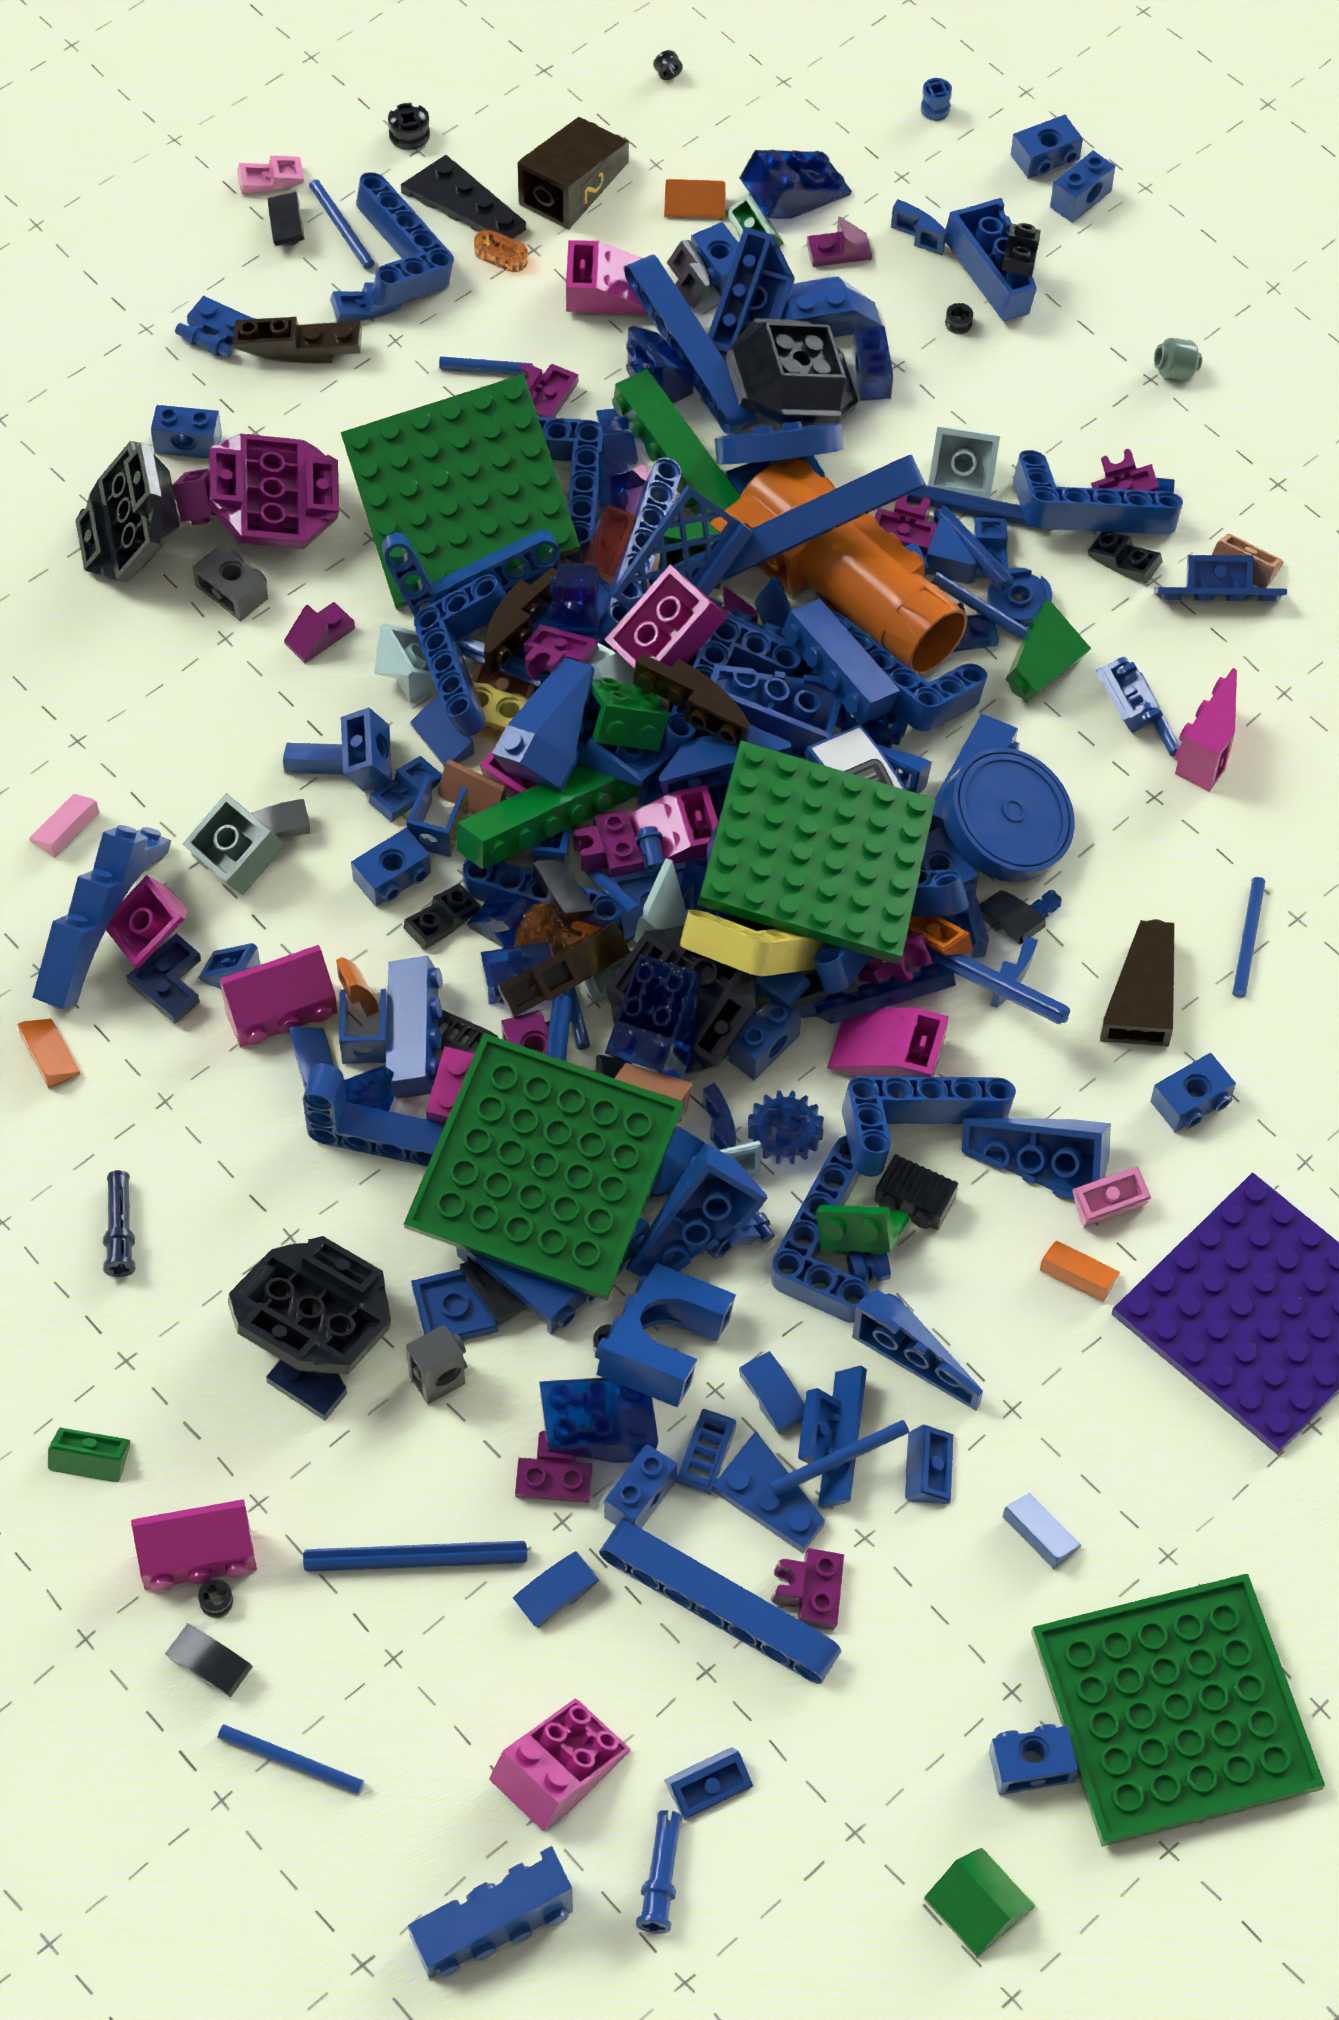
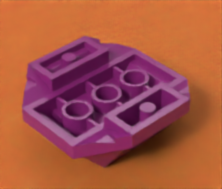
[208,433,339,549]

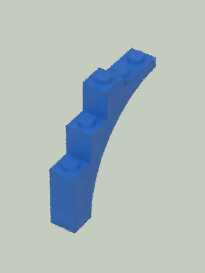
[32,825,172,1010]

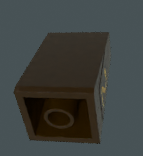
[517,116,629,230]

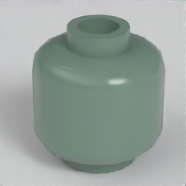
[1153,337,1203,380]

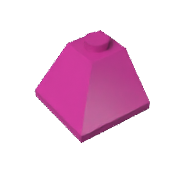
[106,875,187,969]

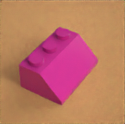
[604,565,728,669]
[220,945,338,1047]
[131,1499,257,1591]

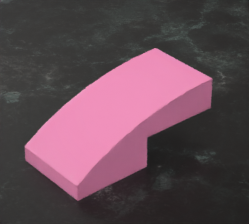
[237,155,304,194]

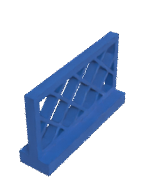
[610,485,754,609]

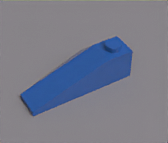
[492,657,595,791]
[962,1117,1111,1199]
[626,1143,768,1278]
[852,1289,983,1411]

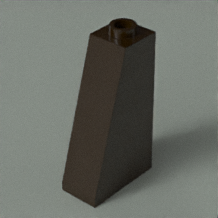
[1100,919,1175,1047]

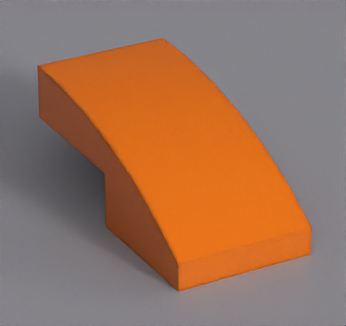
[336,957,379,1017]

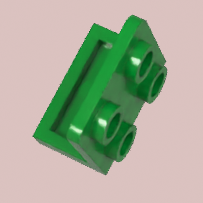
[591,677,669,751]
[816,1205,909,1255]

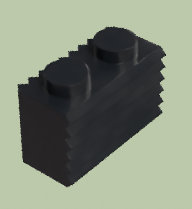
[874,1154,959,1230]

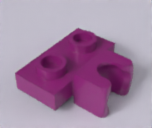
[521,363,579,418]
[1091,449,1160,491]
[875,495,938,556]
[523,624,599,680]
[573,810,644,877]
[857,931,932,984]
[515,1430,593,1503]
[771,1548,845,1630]

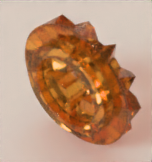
[515,902,554,954]

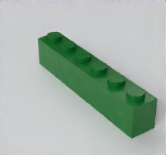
[612,369,740,522]
[456,765,638,869]

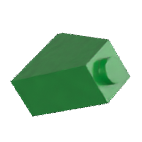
[1005,599,1092,704]

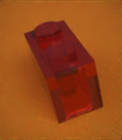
[579,504,638,580]

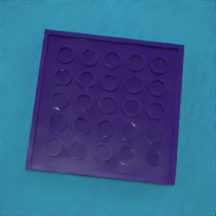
[1111,1172,1339,1455]

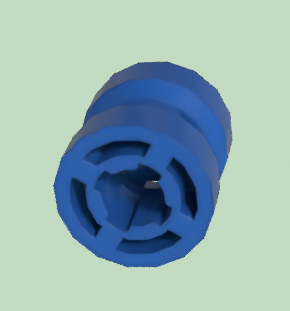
[921,78,952,121]
[846,1251,891,1283]

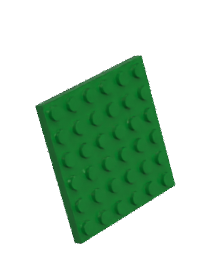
[340,374,581,610]
[697,740,936,964]
[403,1033,684,1301]
[1031,1573,1325,1847]

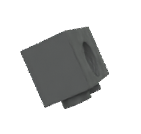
[192,544,268,622]
[406,1324,467,1405]

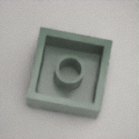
[182,793,287,896]

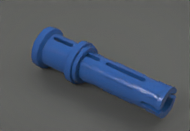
[636,1810,682,1934]

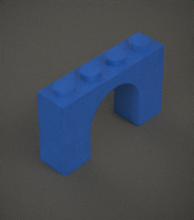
[595,1263,736,1408]

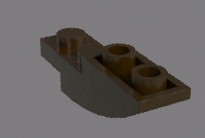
[233,316,362,363]
[484,567,563,676]
[633,653,750,747]
[496,921,631,1017]

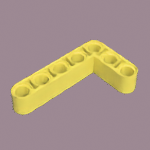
[680,910,824,976]

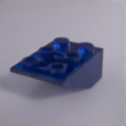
[739,149,852,219]
[605,954,700,1080]
[539,1377,659,1463]

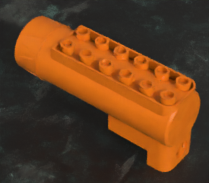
[710,457,968,675]

